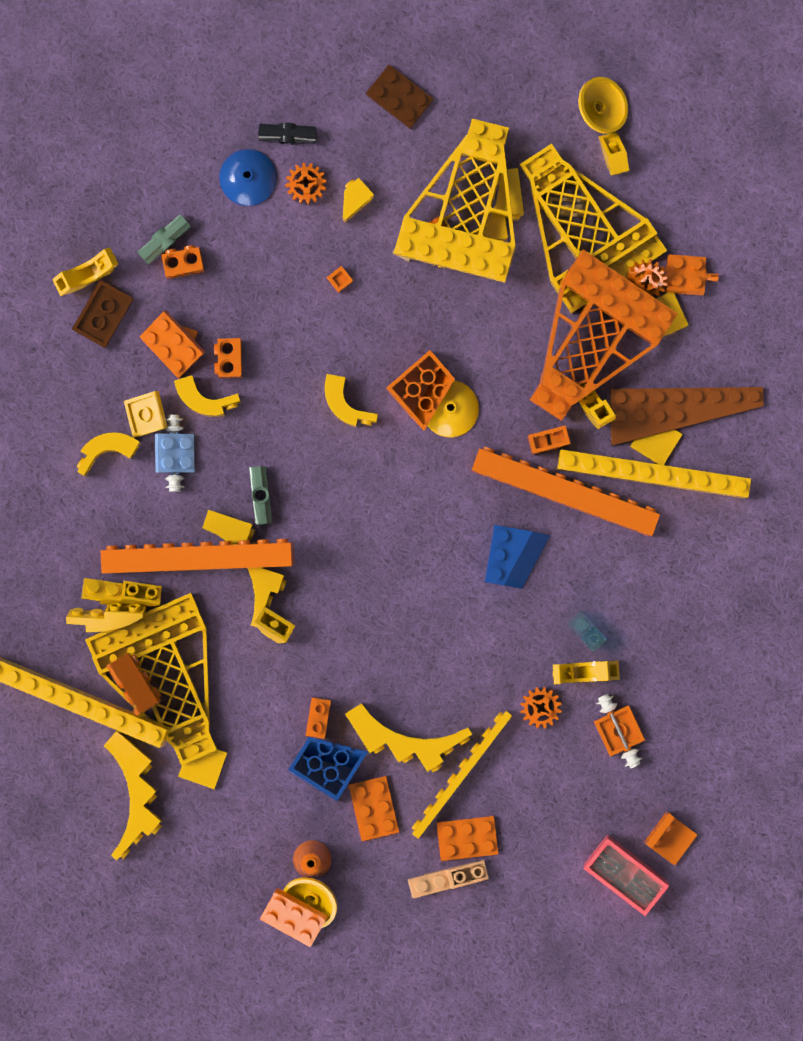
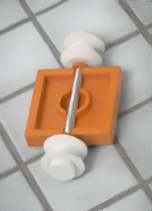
[593,694,645,768]

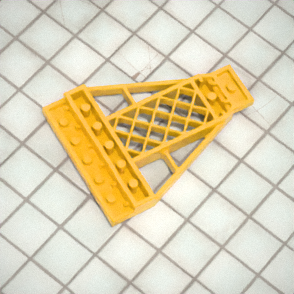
[394,119,516,283]
[519,144,667,314]
[85,593,217,765]

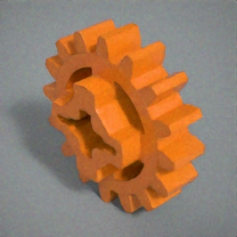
[285,162,327,205]
[626,259,668,296]
[520,687,561,728]

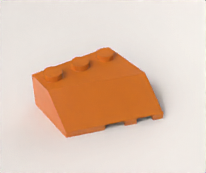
[385,350,455,431]
[106,653,162,716]

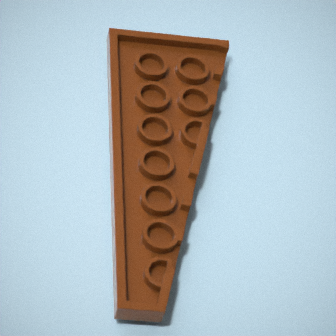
[610,387,763,446]

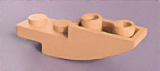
[408,860,489,898]

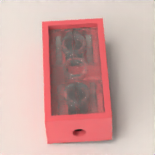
[584,834,669,916]

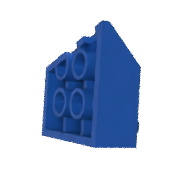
[484,525,550,589]
[287,737,368,802]

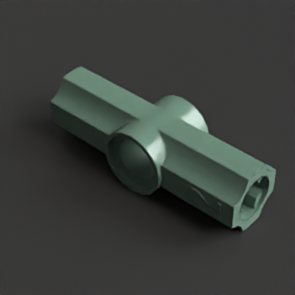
[137,214,191,265]
[249,466,272,525]

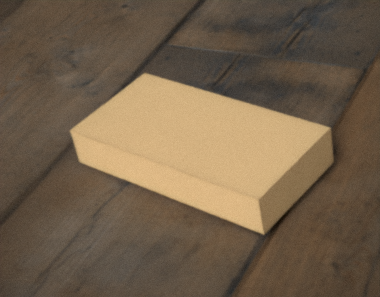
[548,197,586,218]

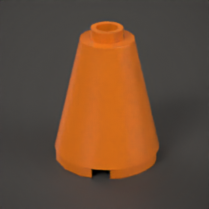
[293,840,331,879]

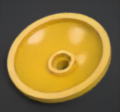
[578,77,628,134]
[428,381,479,437]
[283,877,337,928]

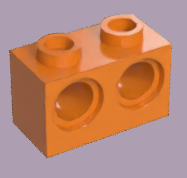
[161,245,205,279]
[214,338,242,379]
[527,425,570,455]
[305,697,331,739]

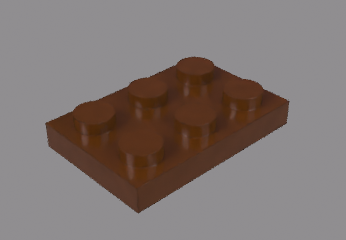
[365,64,434,129]
[72,280,134,349]

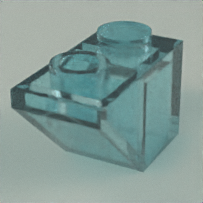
[566,611,607,652]

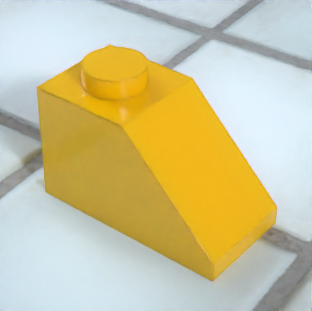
[598,132,629,175]
[343,178,374,223]
[254,606,295,644]

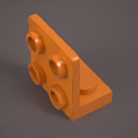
[644,812,697,865]

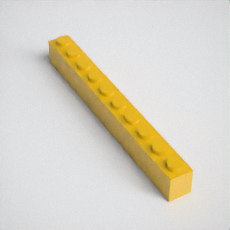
[557,450,751,499]
[0,657,171,748]

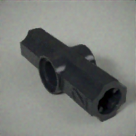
[258,123,317,145]

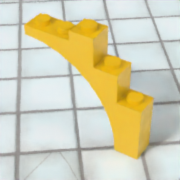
[434,168,524,268]
[202,510,287,627]
[345,703,472,773]
[104,731,162,860]

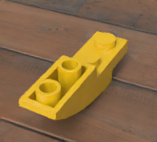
[81,578,162,606]
[66,603,146,632]

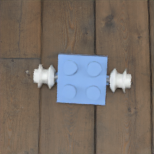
[155,415,195,492]

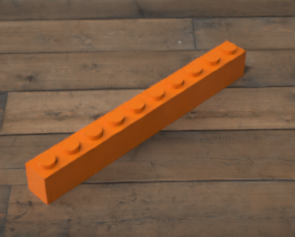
[471,447,660,537]
[100,538,295,573]

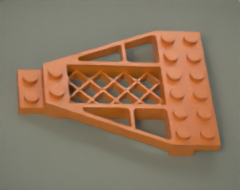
[529,250,678,421]

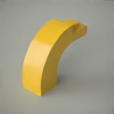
[52,247,118,296]
[325,374,378,427]
[174,376,241,417]
[578,379,616,429]
[77,432,141,477]
[553,660,620,684]

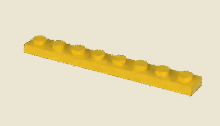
[412,711,512,839]

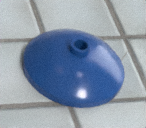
[219,149,277,206]

